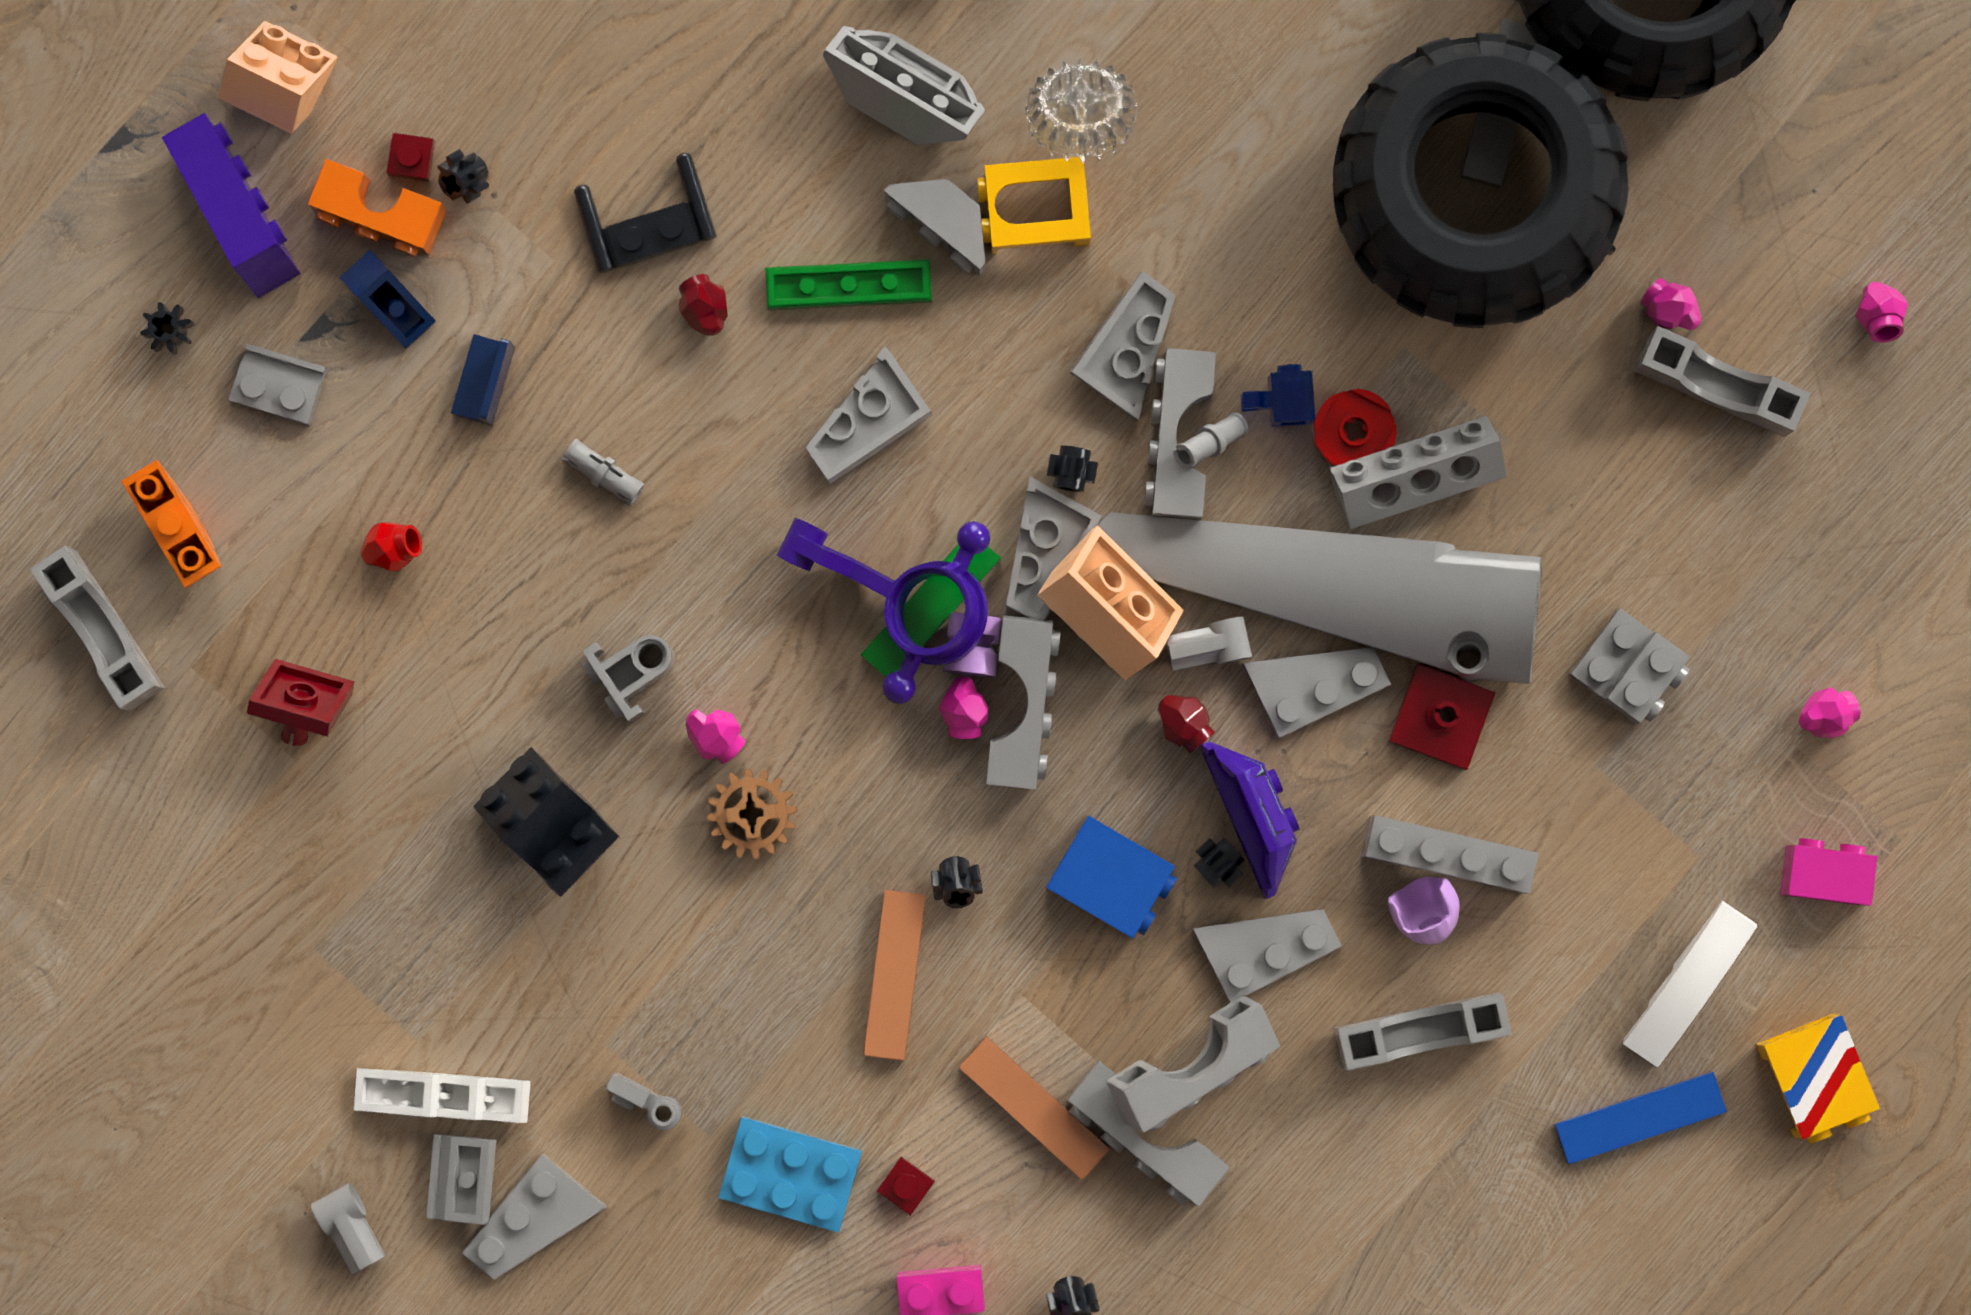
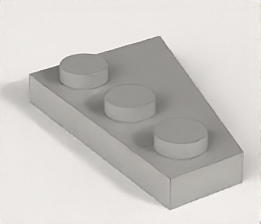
[1069,271,1176,421]
[805,346,932,484]
[1006,477,1102,620]
[1242,647,1391,738]
[1192,909,1342,1003]
[462,1154,608,1280]

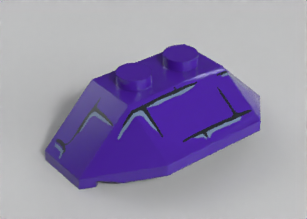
[1199,741,1300,899]

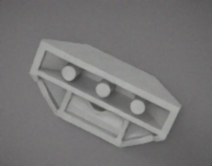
[823,26,985,145]

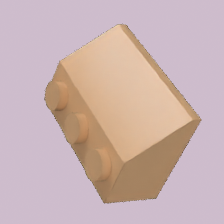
[1037,525,1184,680]

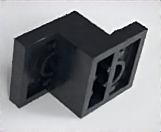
[473,747,620,897]

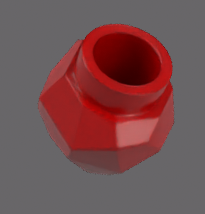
[361,522,422,572]

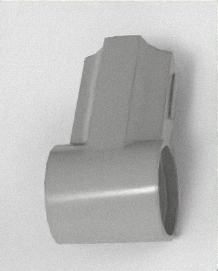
[1166,616,1252,672]
[311,1183,386,1274]

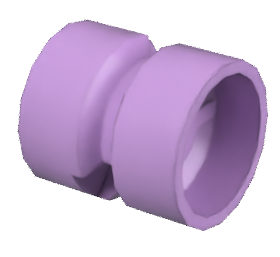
[943,612,1003,678]

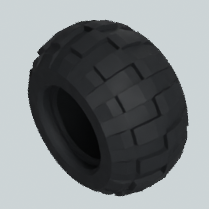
[1516,0,1796,101]
[1333,33,1629,328]

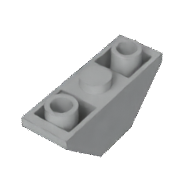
[884,179,985,276]

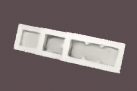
[1623,901,1757,1068]
[354,1068,530,1123]

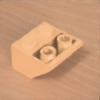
[218,21,338,134]

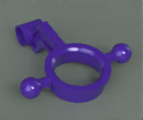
[777,518,990,704]

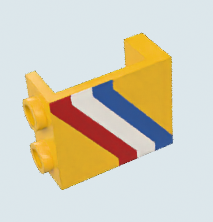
[1756,1013,1880,1143]

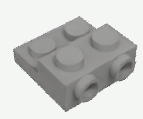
[1569,608,1690,725]

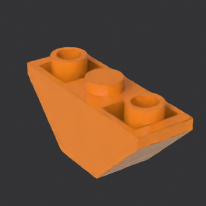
[121,460,222,588]

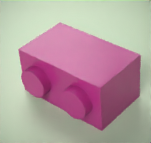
[1780,838,1878,906]
[897,1265,985,1315]

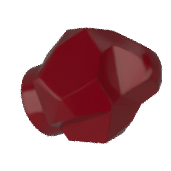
[679,274,728,336]
[1157,695,1215,753]

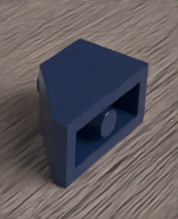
[339,250,436,349]

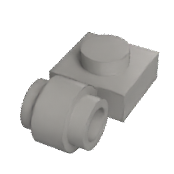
[605,1072,682,1130]

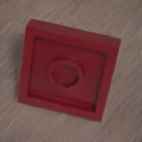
[247,659,355,746]
[1388,664,1496,771]

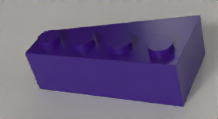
[162,113,301,298]

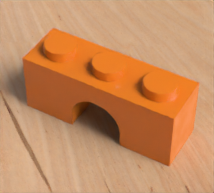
[308,159,447,257]

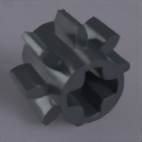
[437,149,489,204]
[140,302,195,355]
[1047,445,1098,492]
[1193,838,1245,888]
[931,856,983,908]
[1046,1276,1100,1315]

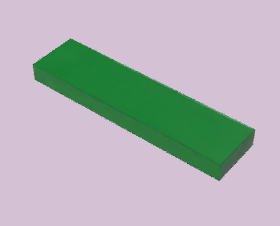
[765,259,932,310]
[860,545,1001,677]

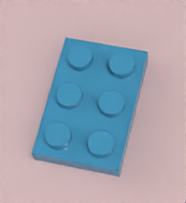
[718,1116,862,1233]

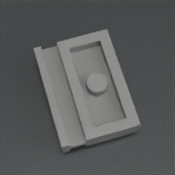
[229,343,328,426]
[426,1134,496,1225]

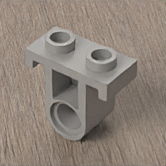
[582,635,674,723]

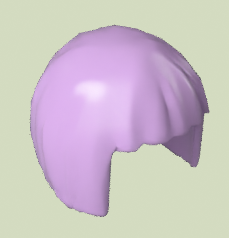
[1388,876,1460,945]

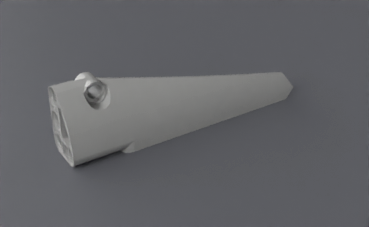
[1098,512,1542,684]

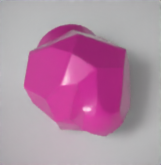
[1641,278,1701,330]
[1855,282,1908,343]
[939,676,988,739]
[1798,687,1861,739]
[685,709,745,764]

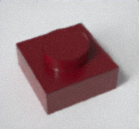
[386,133,436,182]
[877,1156,935,1216]

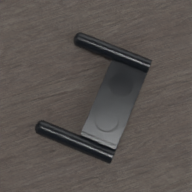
[574,153,717,273]

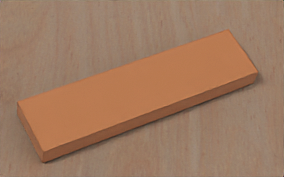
[863,890,926,1061]
[959,1036,1110,1180]

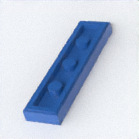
[1554,1072,1727,1164]

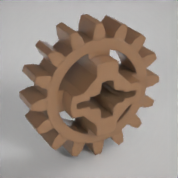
[707,768,798,859]

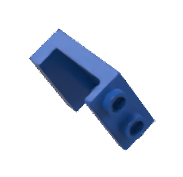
[1046,815,1177,939]

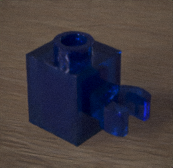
[1240,364,1316,427]

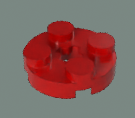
[1313,389,1397,467]

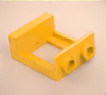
[977,156,1091,254]

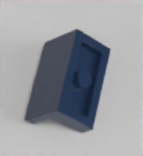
[451,334,515,426]

